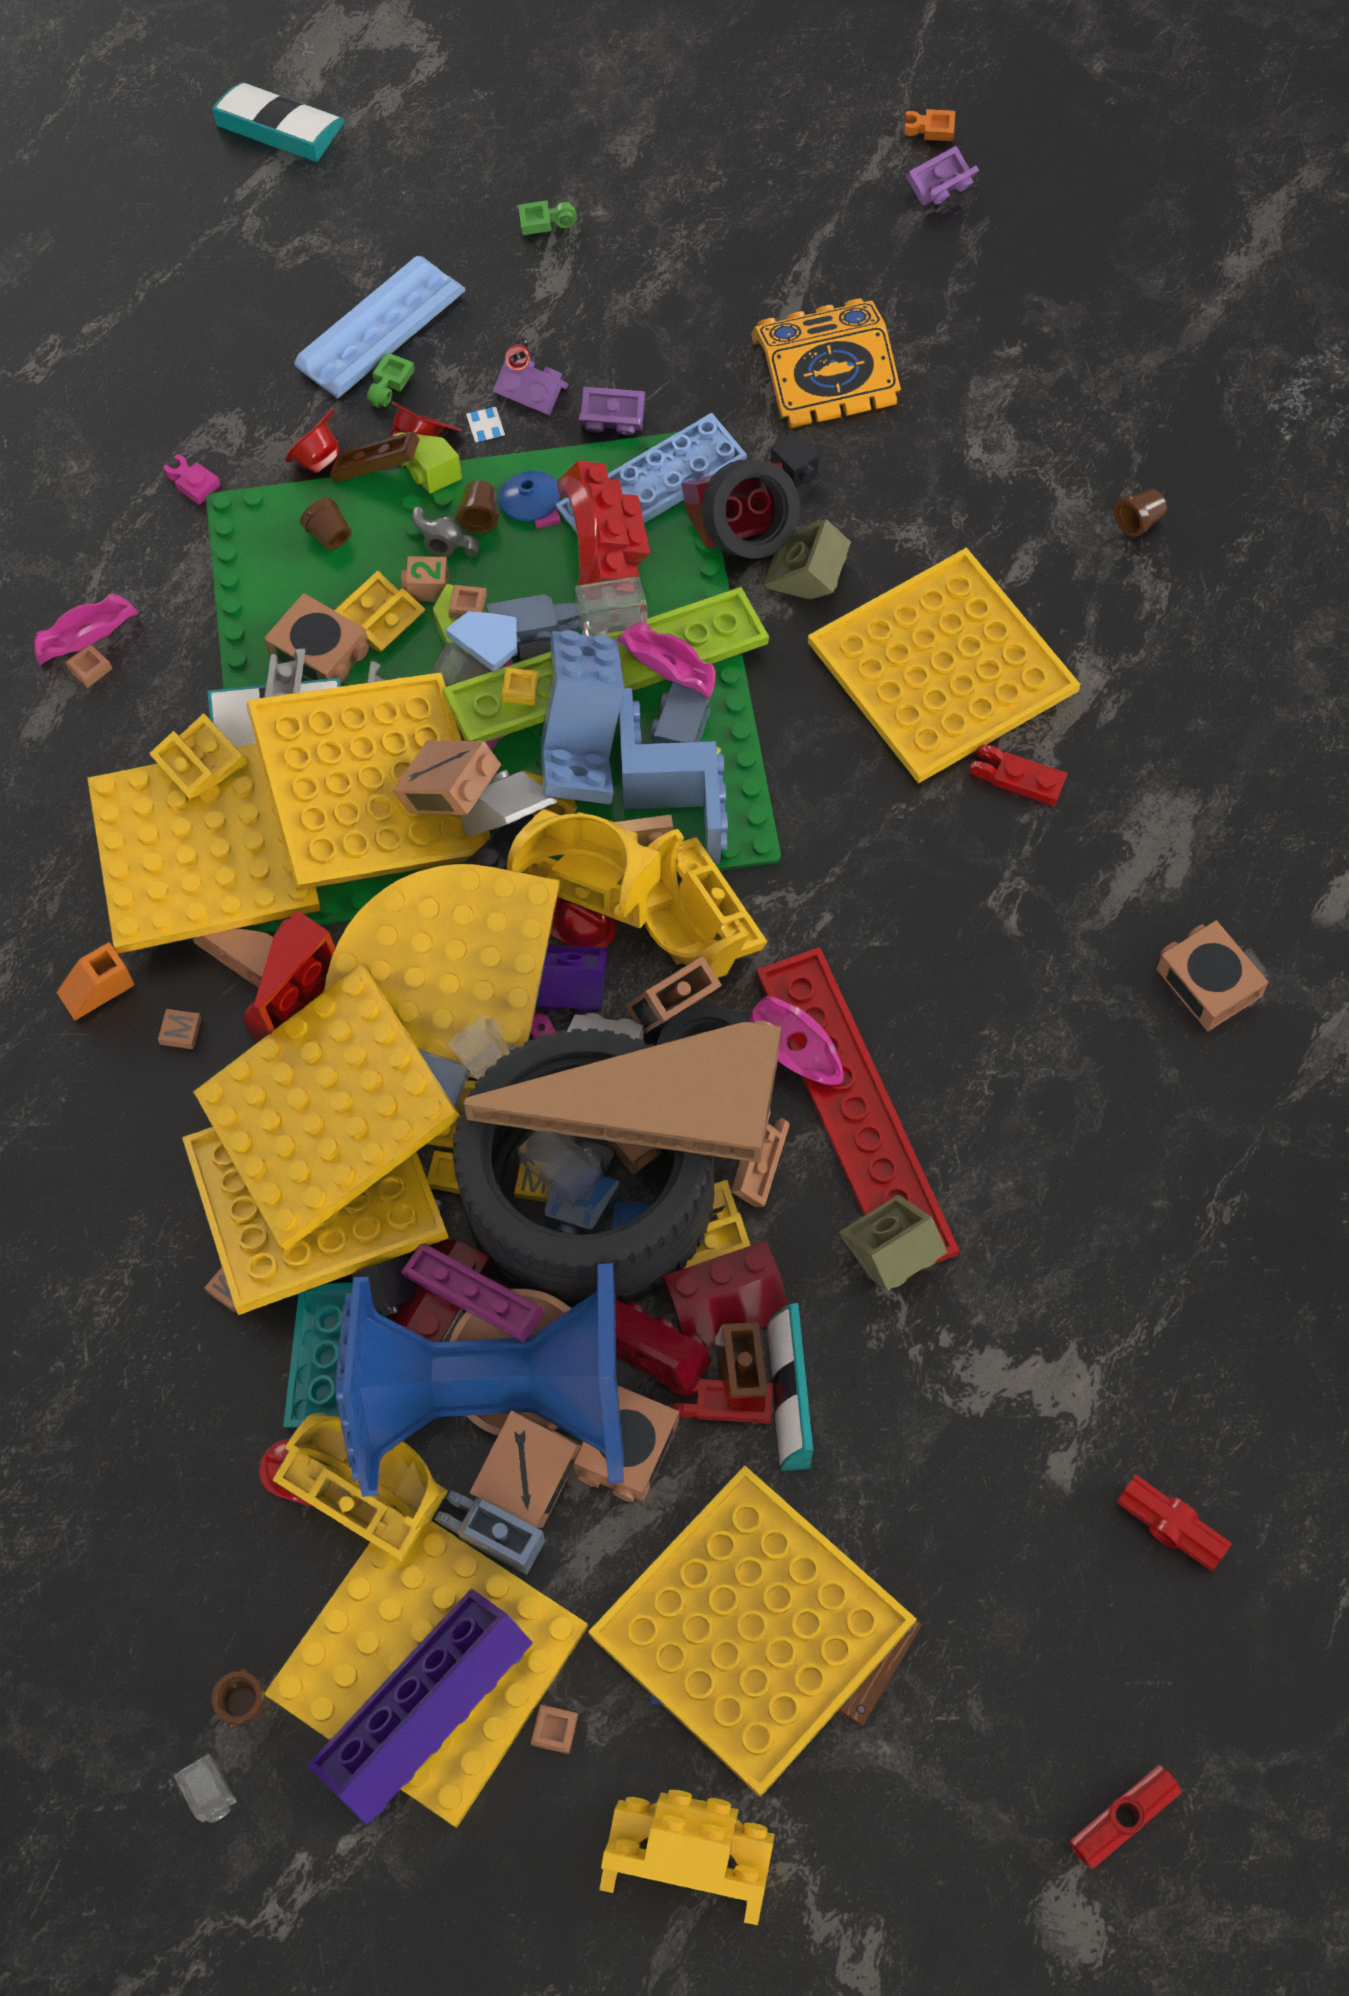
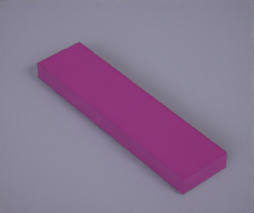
[401,1244,544,1343]

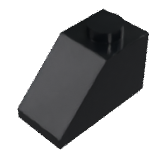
[352,1250,418,1316]

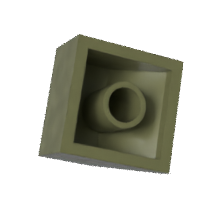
[763,519,851,600]
[839,1195,948,1291]

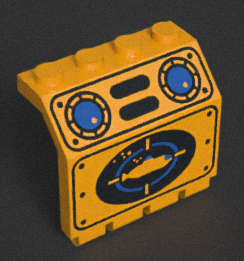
[751,298,901,429]

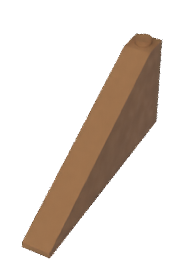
[464,1021,781,1163]

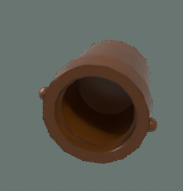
[455,481,501,534]
[1114,488,1167,538]
[300,497,352,550]
[211,1669,264,1728]

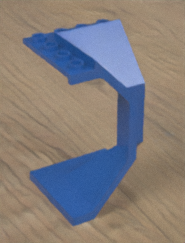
[334,1263,624,1497]

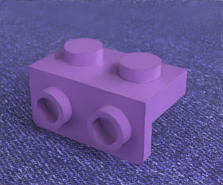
[905,146,979,206]
[493,359,568,416]
[579,387,646,435]

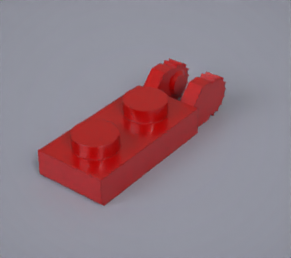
[969,744,1068,806]
[668,1379,773,1424]

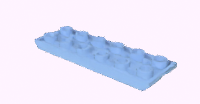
[294,256,465,399]
[555,413,747,533]

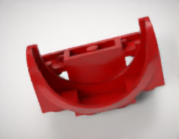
[557,460,650,609]

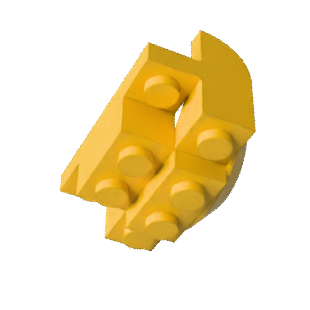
[507,809,661,928]
[645,829,767,978]
[273,1412,448,1561]
[599,1790,775,1925]

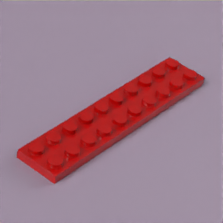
[756,947,959,1264]

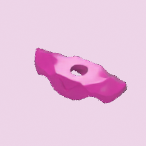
[34,593,138,666]
[617,622,715,700]
[750,996,844,1085]

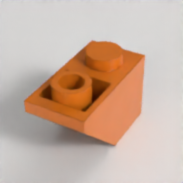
[56,942,134,1021]

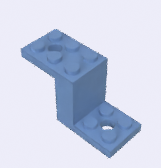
[540,630,624,804]
[619,688,728,864]

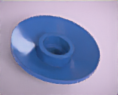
[498,471,561,522]

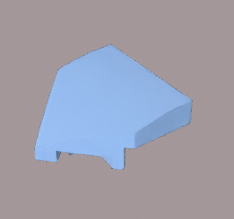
[446,611,518,673]

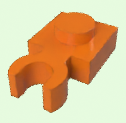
[904,109,955,141]

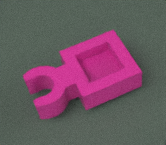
[163,454,221,505]

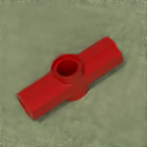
[1116,1475,1232,1572]
[1068,1764,1182,1870]

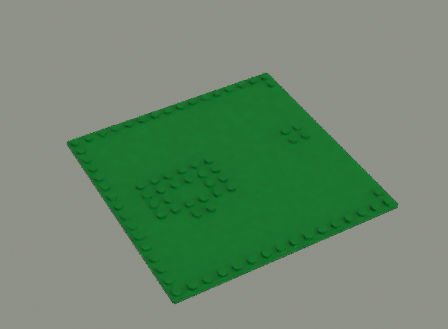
[206,432,781,934]

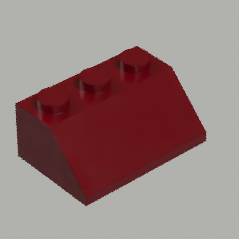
[681,461,783,548]
[383,1239,492,1342]
[663,1240,788,1349]
[615,1299,712,1398]

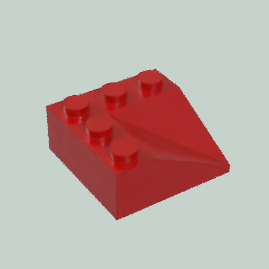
[242,910,336,1041]

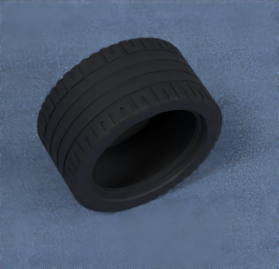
[453,1028,715,1307]

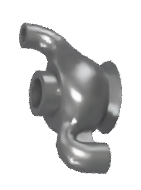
[412,507,479,558]

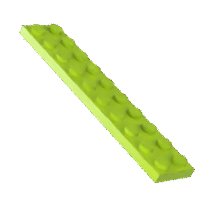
[443,587,769,742]

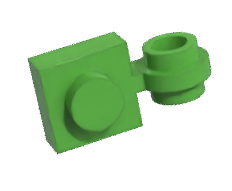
[518,200,577,235]
[367,352,414,408]

